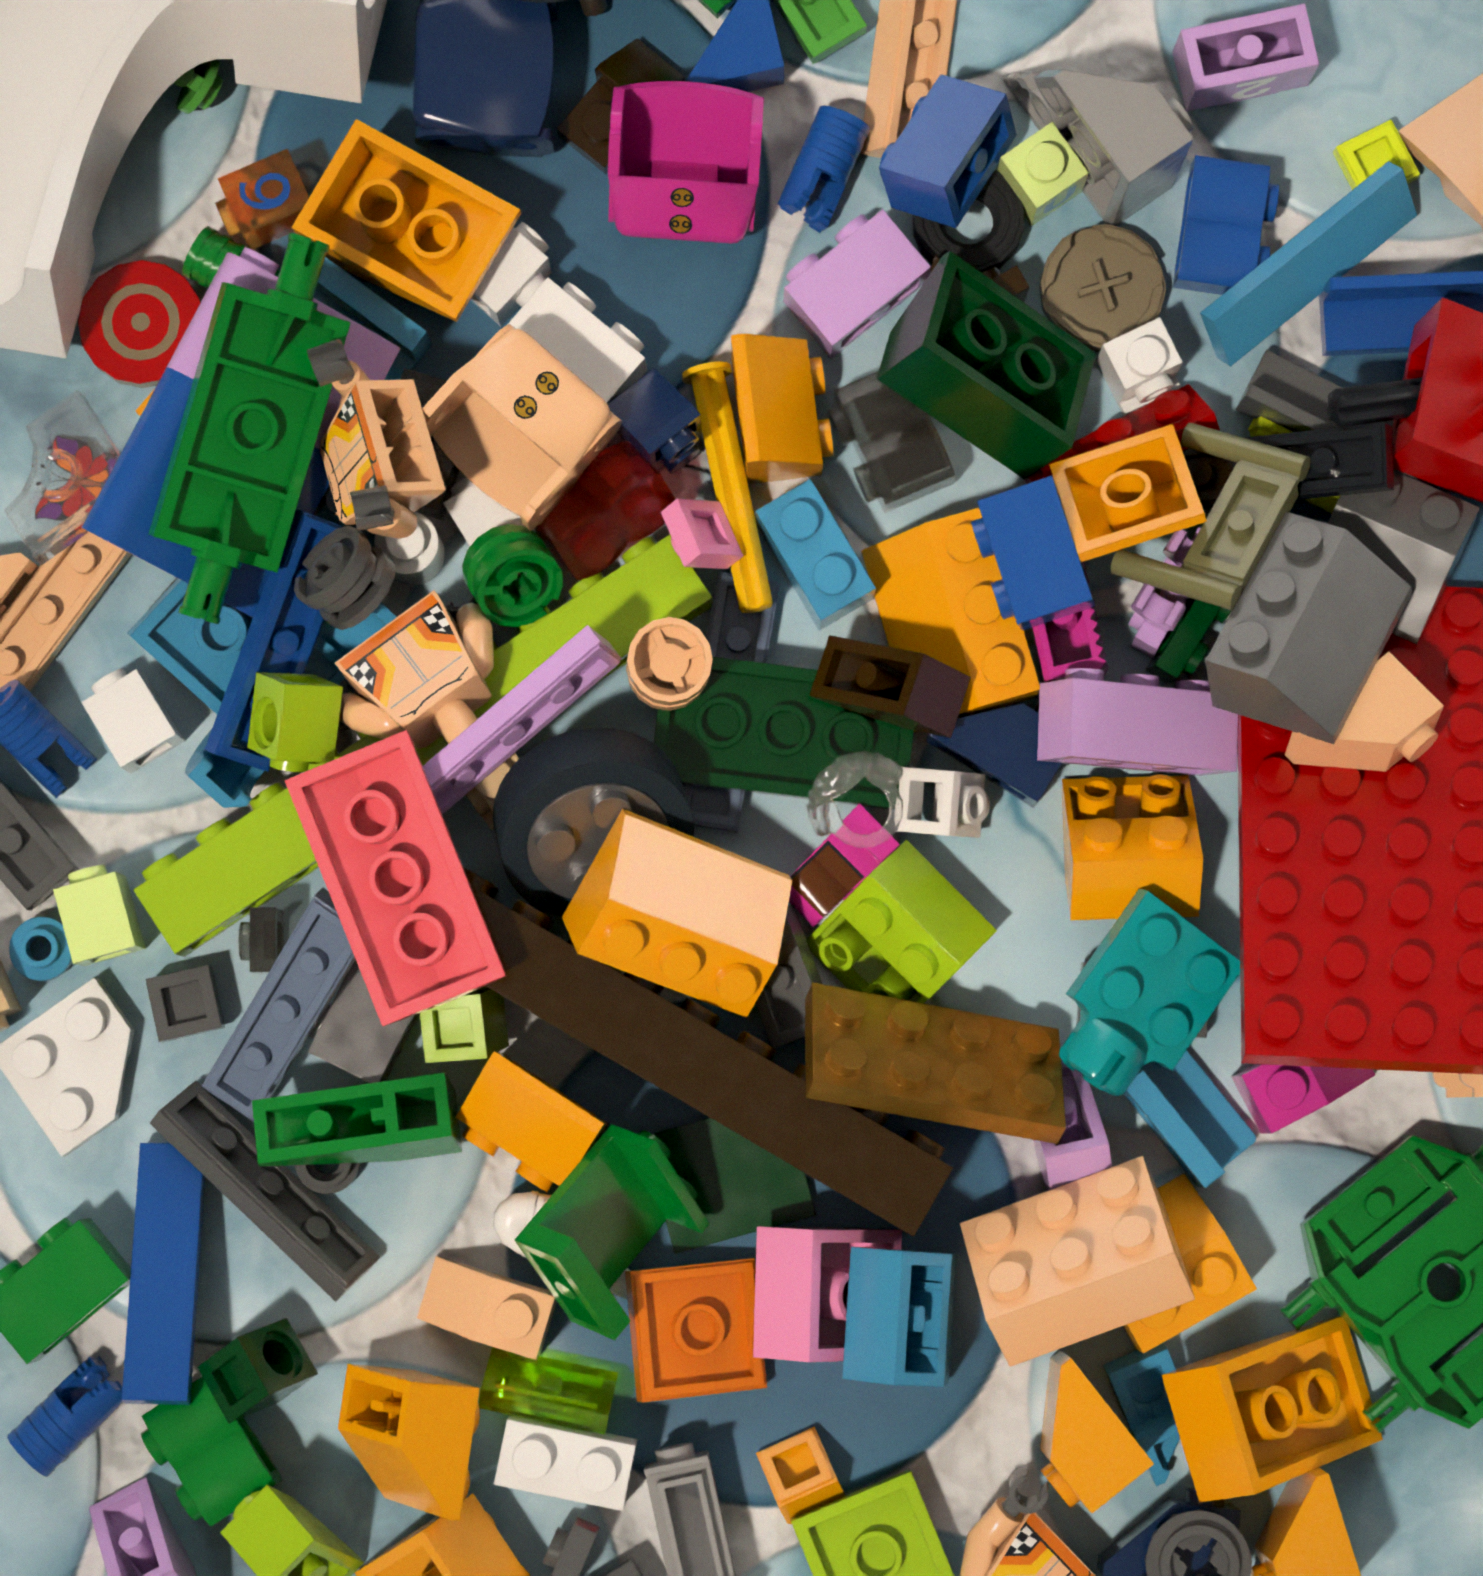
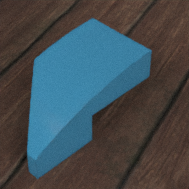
[1103,1342,1180,1486]

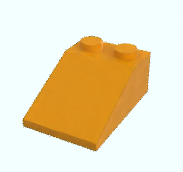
[291,119,522,322]
[1161,1316,1383,1502]

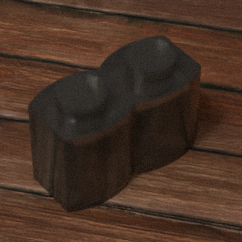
[828,371,955,513]

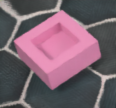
[661,498,743,569]

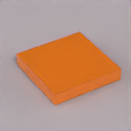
[625,1258,767,1403]

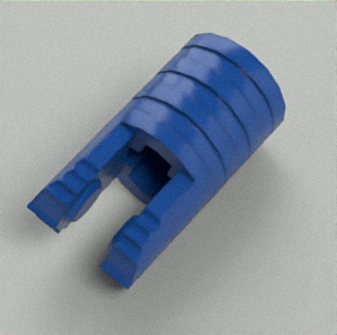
[777,105,871,233]
[0,679,97,798]
[7,1356,123,1477]

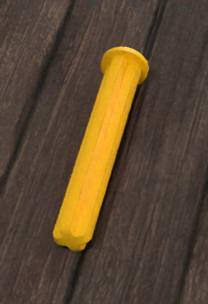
[682,361,773,613]

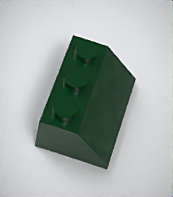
[876,251,1096,480]

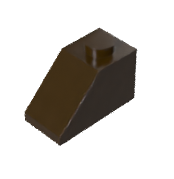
[809,635,971,738]

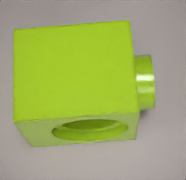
[247,672,343,772]
[420,986,509,1063]

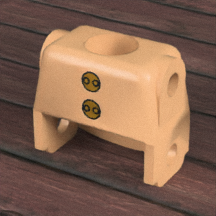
[422,324,622,531]

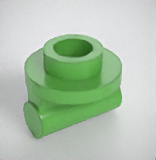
[173,59,223,114]

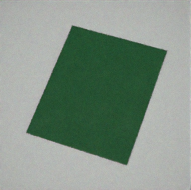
[653,1118,816,1254]

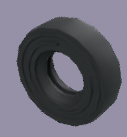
[912,170,1025,273]

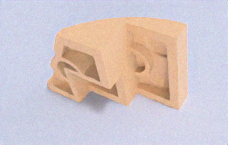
[1399,73,1483,230]

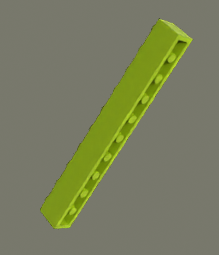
[133,534,713,957]

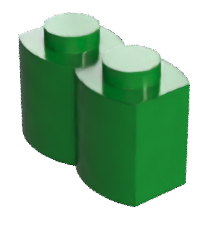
[141,1377,283,1527]

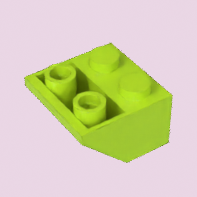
[807,839,997,1003]

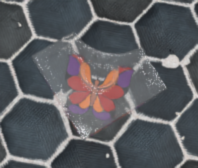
[4,390,121,565]

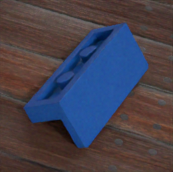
[1319,271,1483,356]

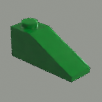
[252,1072,462,1167]

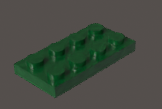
[653,657,914,810]

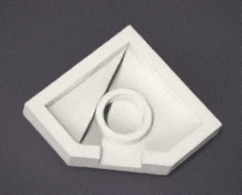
[0,977,135,1157]

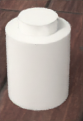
[374,512,445,585]

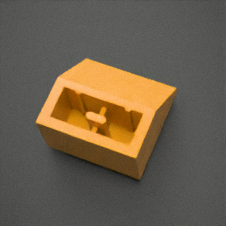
[1062,774,1203,920]
[338,1364,480,1521]

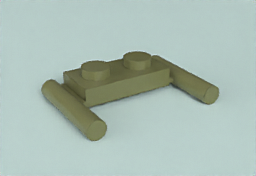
[1111,422,1310,611]

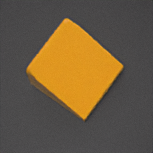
[756,1426,845,1524]

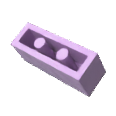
[1037,668,1238,776]

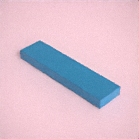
[1200,161,1417,367]

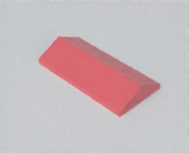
[284,730,507,1026]

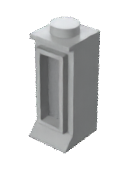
[644,1442,736,1576]

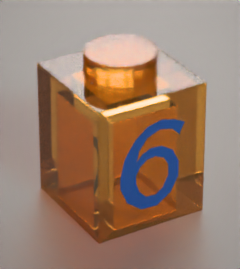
[215,149,309,250]

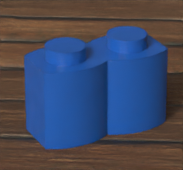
[1173,155,1279,295]

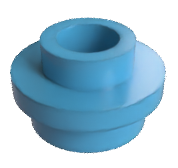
[9,917,72,981]

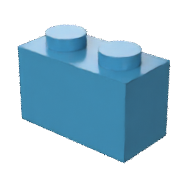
[755,479,876,631]

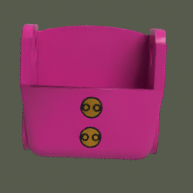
[608,81,764,244]

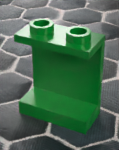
[514,1124,710,1340]

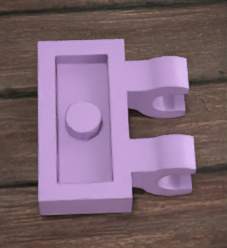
[1128,527,1201,658]

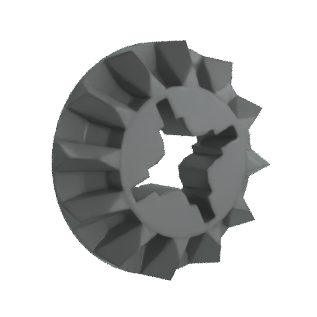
[1144,1509,1252,1576]

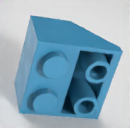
[842,1247,957,1387]

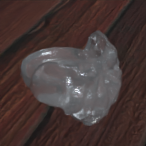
[806,750,904,848]

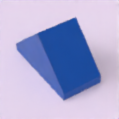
[687,0,784,92]

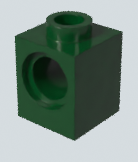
[197,1318,318,1424]

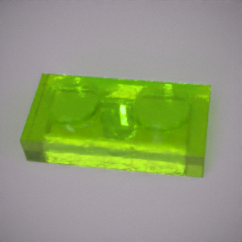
[478,1347,619,1435]

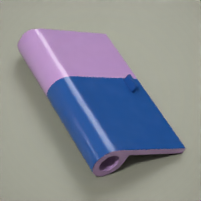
[81,247,401,618]

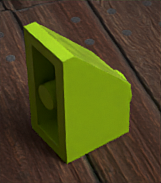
[220,1485,364,1576]

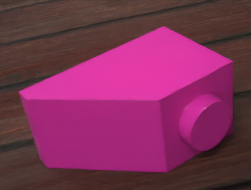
[1231,1064,1375,1134]

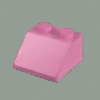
[753,1226,902,1362]

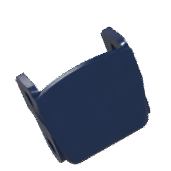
[413,0,558,157]

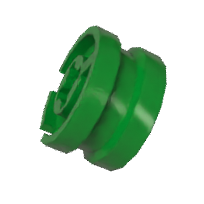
[462,524,563,627]

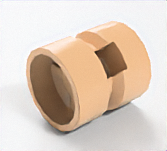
[626,617,713,711]

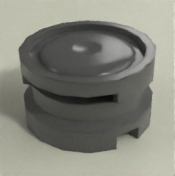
[294,526,396,630]

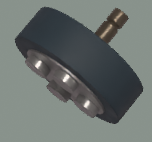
[493,728,694,917]

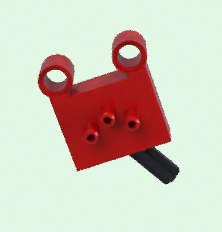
[1326,297,1483,503]

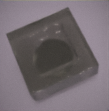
[238,907,284,975]

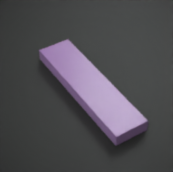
[423,625,622,815]

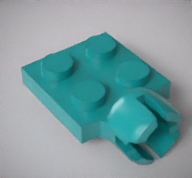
[1059,888,1240,1097]

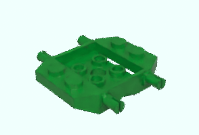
[1280,1135,1483,1433]

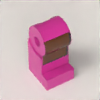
[789,803,900,928]

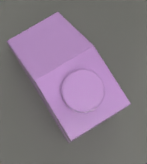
[1033,1059,1112,1191]
[89,1477,196,1576]

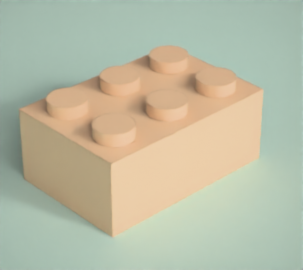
[960,1156,1195,1367]

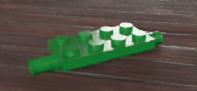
[148,233,351,624]

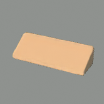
[860,0,957,158]

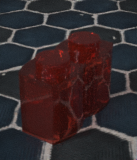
[534,441,676,580]

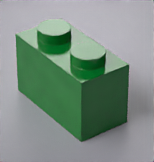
[0,1217,131,1364]

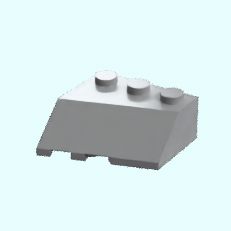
[1003,69,1194,226]

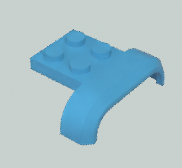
[127,578,397,808]

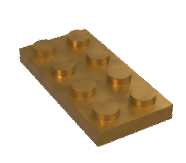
[805,982,1066,1144]

